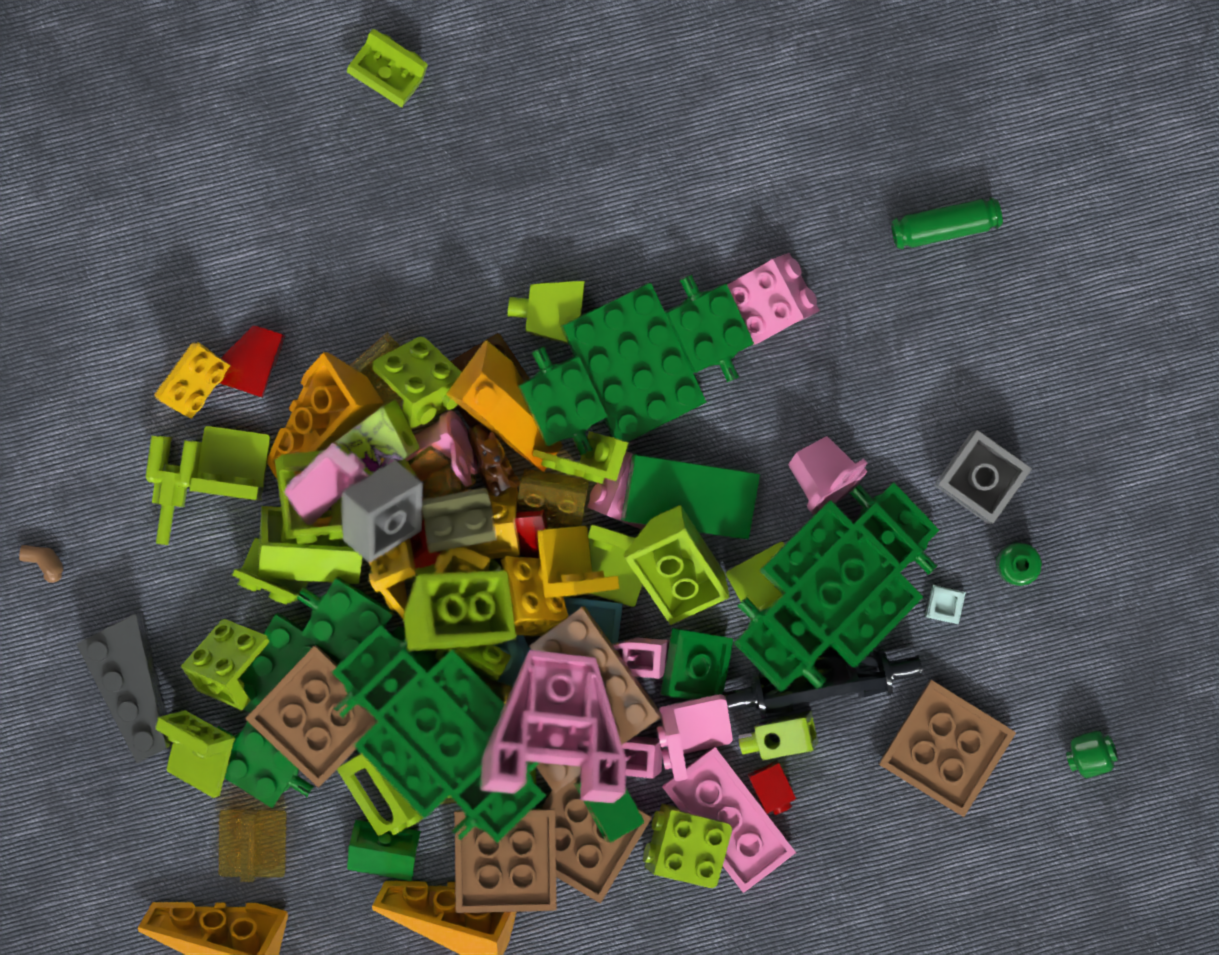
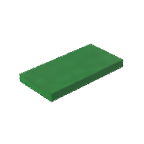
[621,454,760,540]

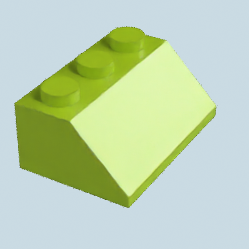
[624,505,730,625]
[258,506,362,584]
[404,571,516,650]

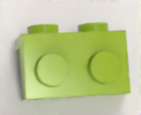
[347,29,428,108]
[435,645,511,690]

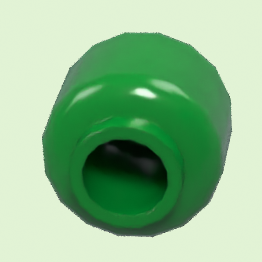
[996,543,1042,586]
[1066,731,1118,778]

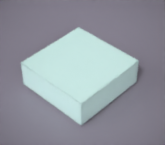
[925,585,966,624]

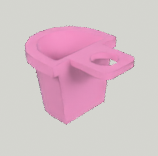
[406,410,478,487]
[788,436,867,515]

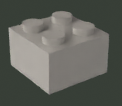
[934,430,1032,524]
[342,461,422,562]

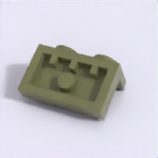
[422,488,497,553]

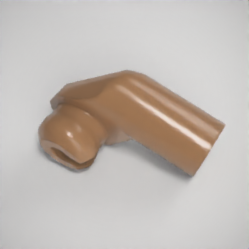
[19,545,63,583]

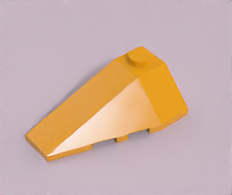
[446,340,563,472]
[267,352,384,479]
[372,881,517,955]
[138,902,288,955]

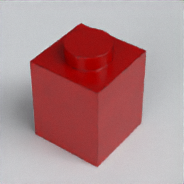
[747,760,796,815]

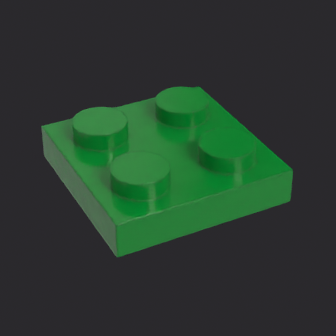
[661,628,733,700]

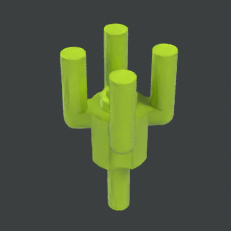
[145,435,202,545]

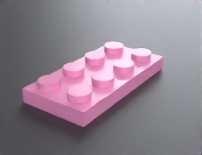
[662,746,796,893]

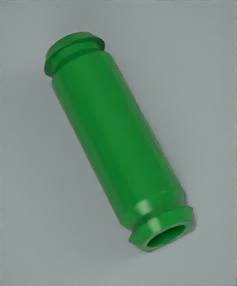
[891,197,1003,250]

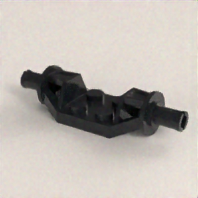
[722,645,923,719]

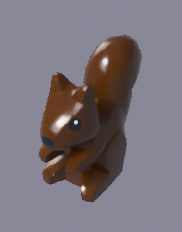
[468,424,521,497]

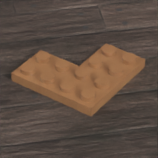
[530,606,663,793]

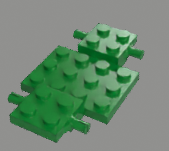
[517,274,754,455]
[733,482,939,691]
[217,577,394,808]
[332,625,546,843]

